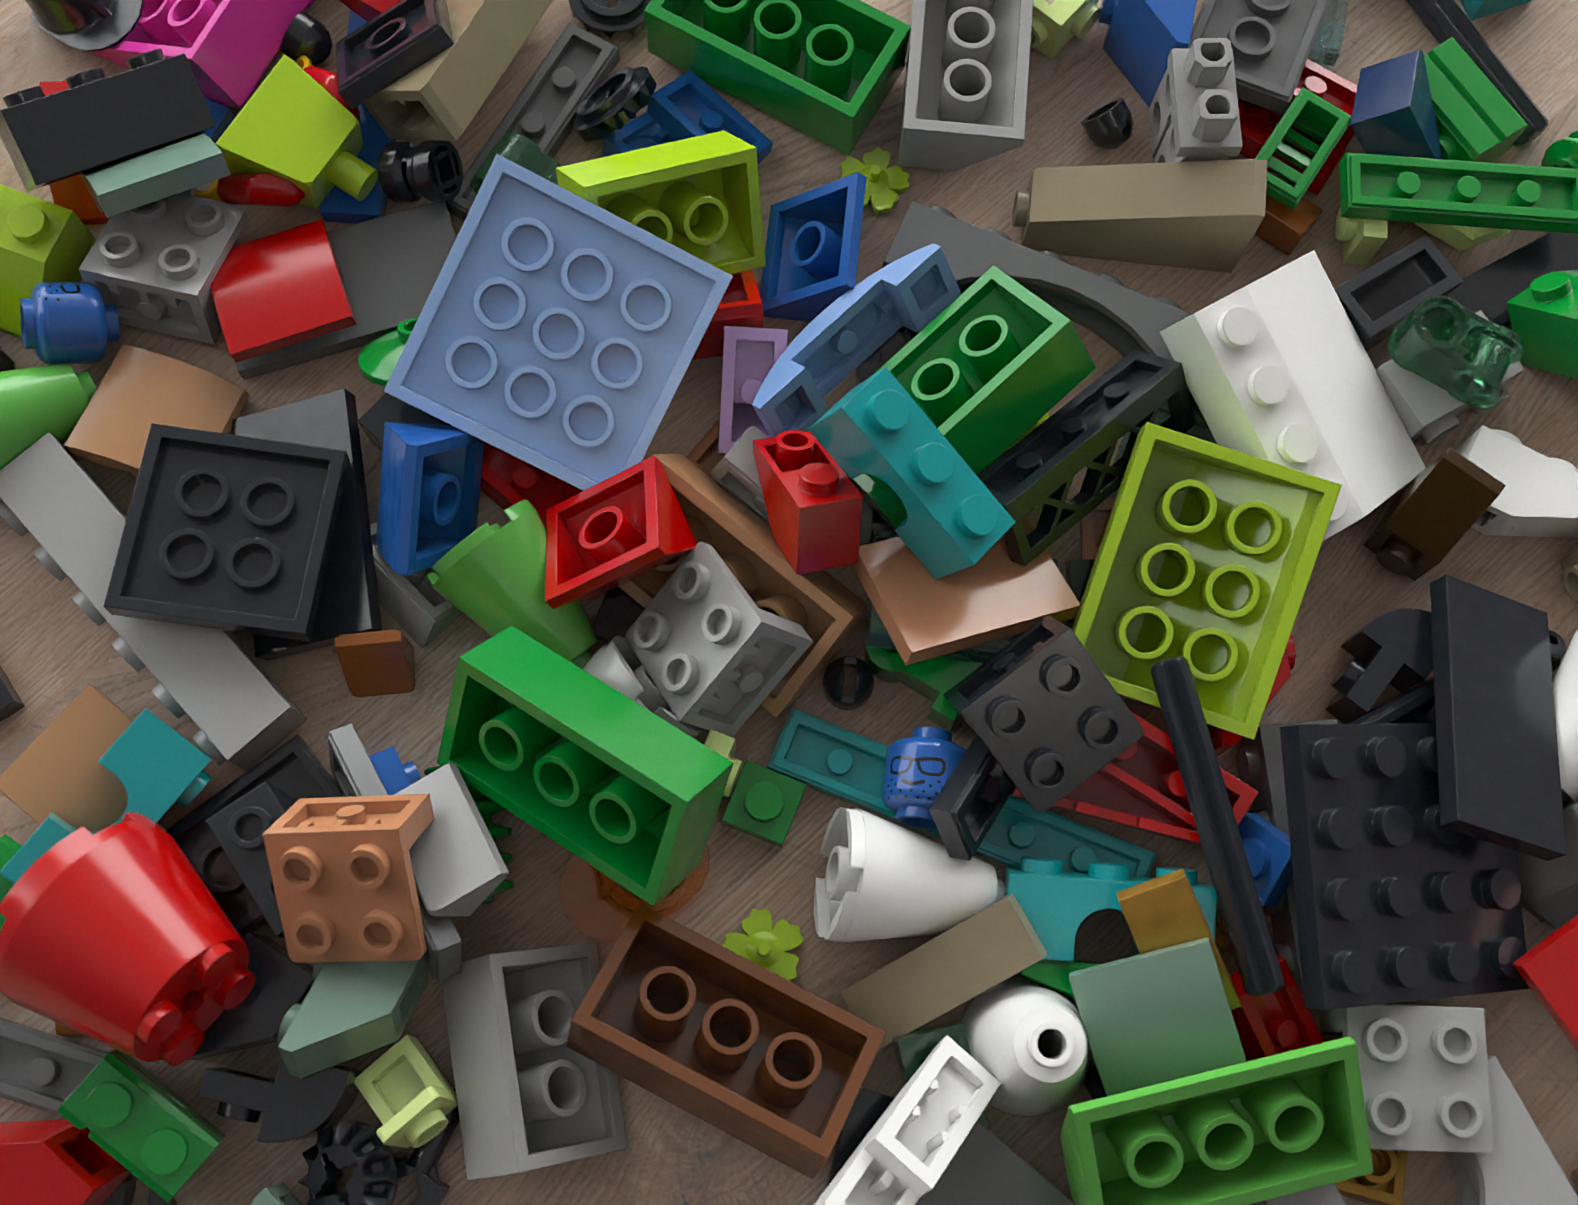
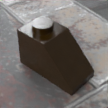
[1363,447,1506,581]

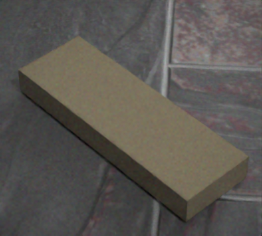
[840,894,1048,1050]

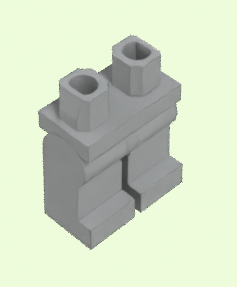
[1148,38,1242,163]

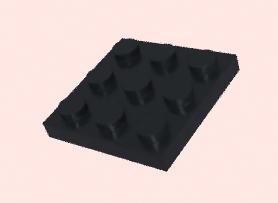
[103,423,350,642]

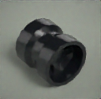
[378,140,463,203]

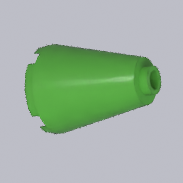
[0,362,97,470]
[425,500,598,669]

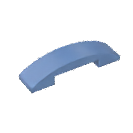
[752,243,961,437]

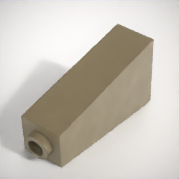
[363,0,553,141]
[1012,159,1267,273]

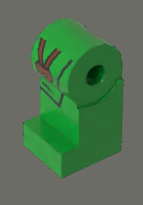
[865,620,982,732]

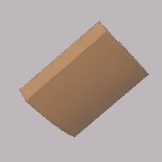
[64,344,250,479]
[0,684,176,831]

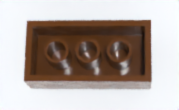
[566,902,886,1179]

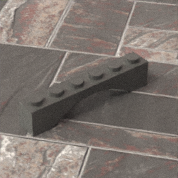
[882,201,1206,422]

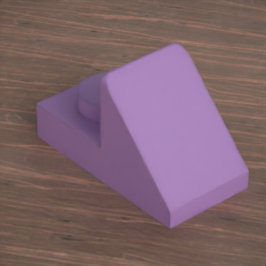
[718,326,788,453]

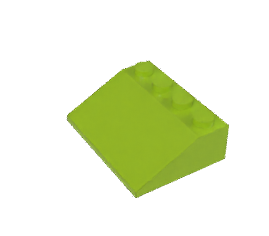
[1071,422,1342,740]

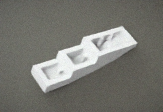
[814,1035,1001,1205]

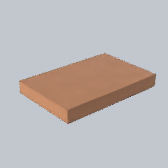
[851,516,1081,665]

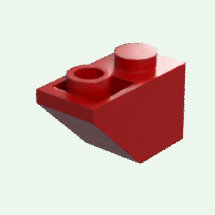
[753,430,863,575]
[0,1119,131,1205]

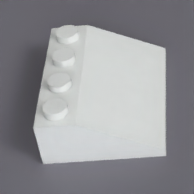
[1160,250,1426,541]

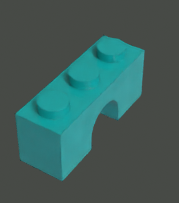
[809,367,1015,580]
[0,708,212,884]
[1004,857,1217,962]

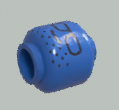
[20,282,119,365]
[881,727,967,829]

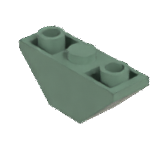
[277,955,429,1079]

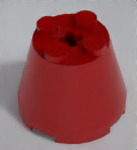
[0,812,256,1067]

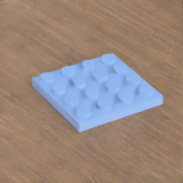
[384,154,733,491]

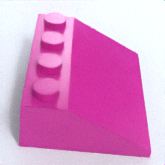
[92,0,315,108]

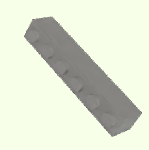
[0,432,307,771]

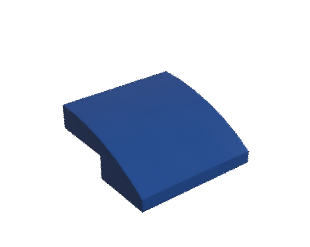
[602,70,773,165]

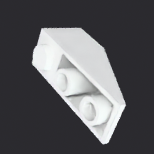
[1456,425,1578,538]

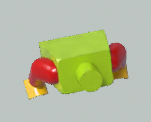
[194,55,378,208]

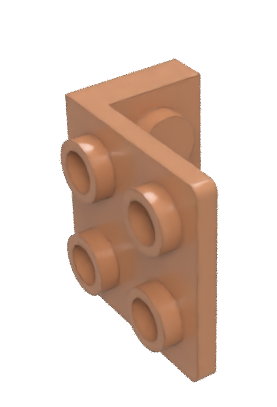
[263,794,434,963]

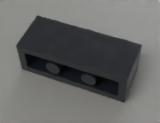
[0,49,216,192]

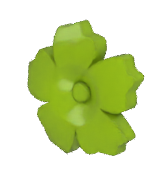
[839,147,910,215]
[723,908,804,981]

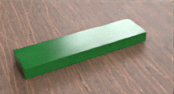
[1339,152,1578,234]

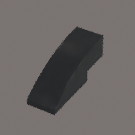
[1334,234,1464,352]

